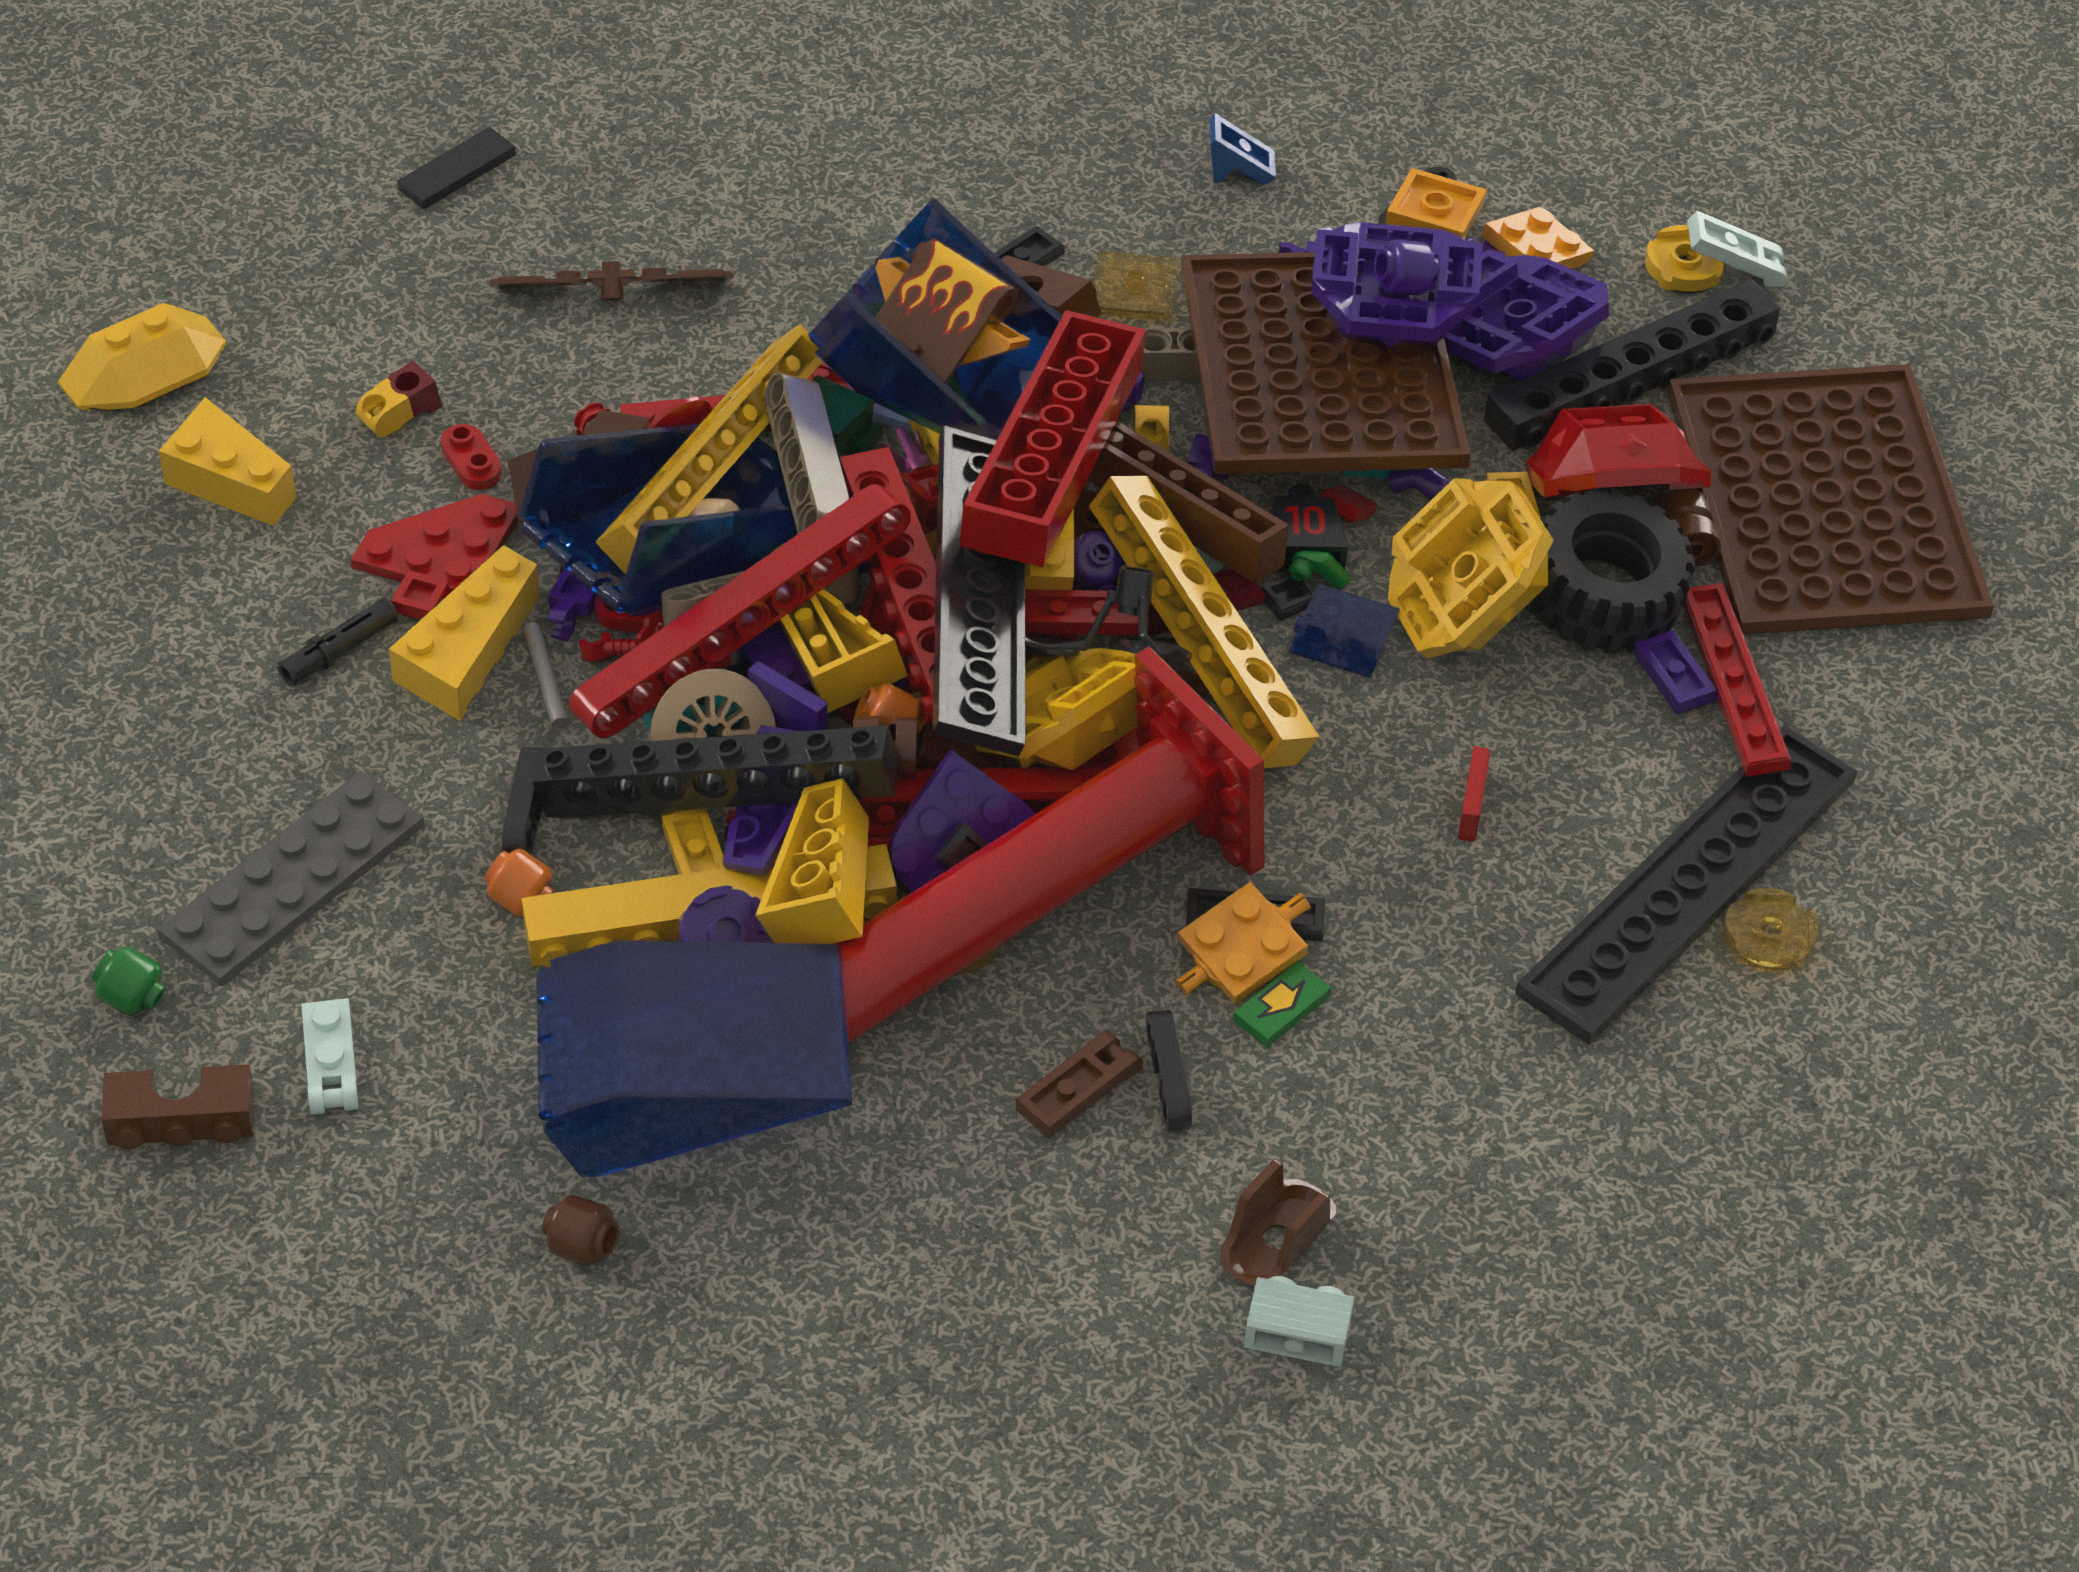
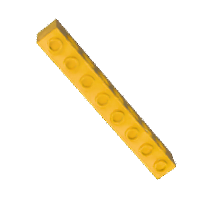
[596,324,828,574]
[1089,476,1320,768]

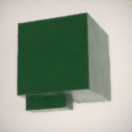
[777,375,883,462]

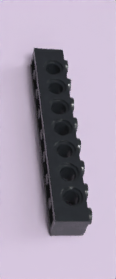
[1484,279,1781,451]
[531,725,901,818]

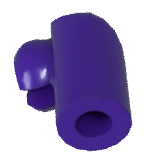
[1388,468,1449,499]

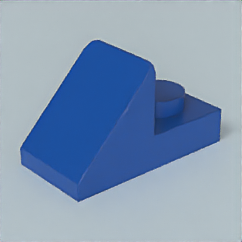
[1210,113,1276,185]

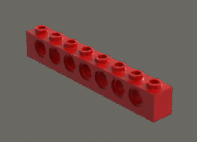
[839,447,947,739]

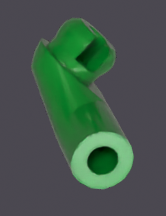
[1289,551,1350,590]

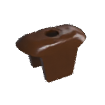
[1221,1159,1336,1286]

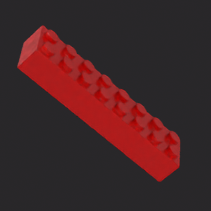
[960,310,1146,568]

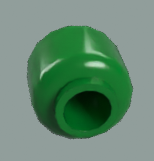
[92,946,166,1016]

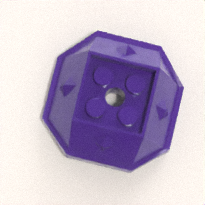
[1311,222,1483,348]
[1444,250,1610,381]

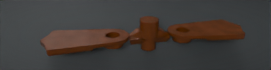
[489,261,734,300]

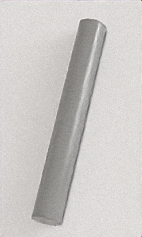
[523,622,569,728]

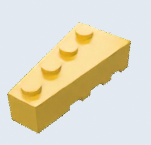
[755,778,869,954]

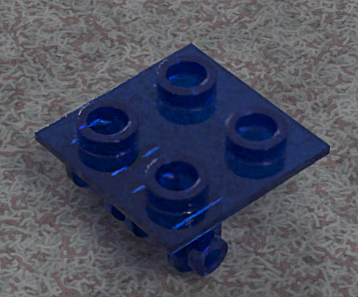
[1289,583,1400,678]

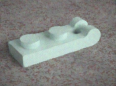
[1687,211,1787,287]
[301,998,359,1115]

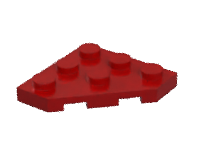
[351,494,519,593]

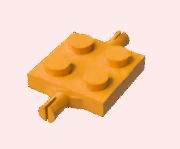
[1175,881,1311,1005]

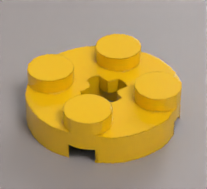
[1645,225,1726,292]

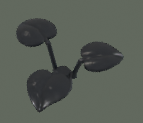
[1025,566,1192,660]

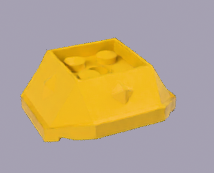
[1388,478,1554,659]
[975,648,1138,770]

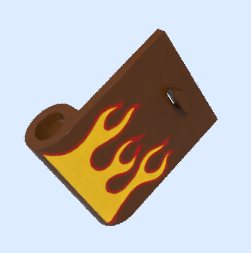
[861,238,1018,391]

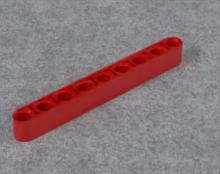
[569,484,911,739]

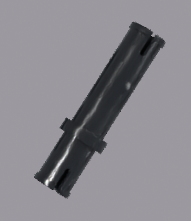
[277,597,398,686]

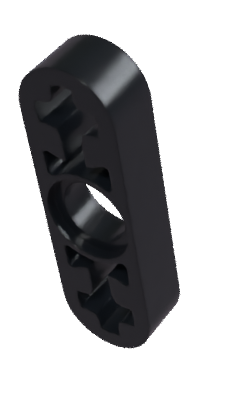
[502,747,542,854]
[1146,1010,1192,1130]

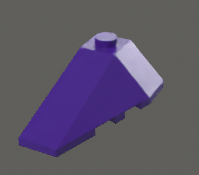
[723,725,798,876]

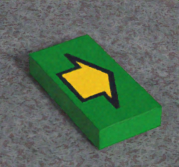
[1233,961,1331,1048]

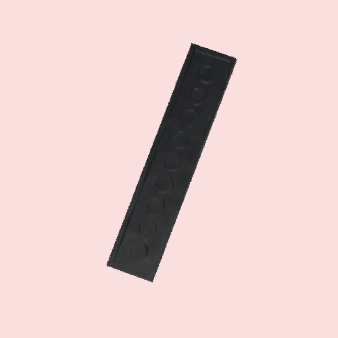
[932,426,1025,757]
[1515,725,1858,1045]

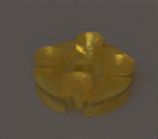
[1724,888,1818,971]

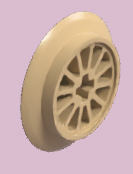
[650,669,776,741]

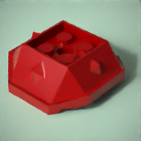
[1526,404,1711,497]

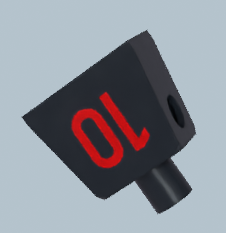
[1271,484,1348,573]

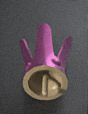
[879,427,934,474]

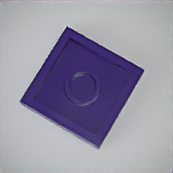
[748,661,828,731]

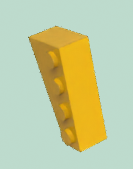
[389,545,540,721]

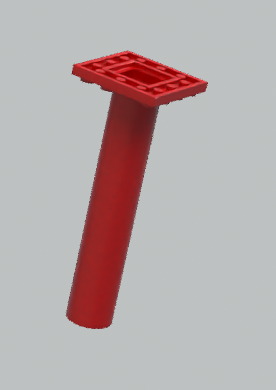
[767,646,1265,1062]

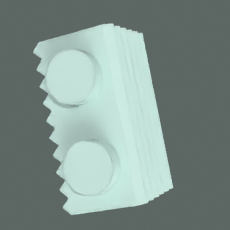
[1244,1276,1354,1367]

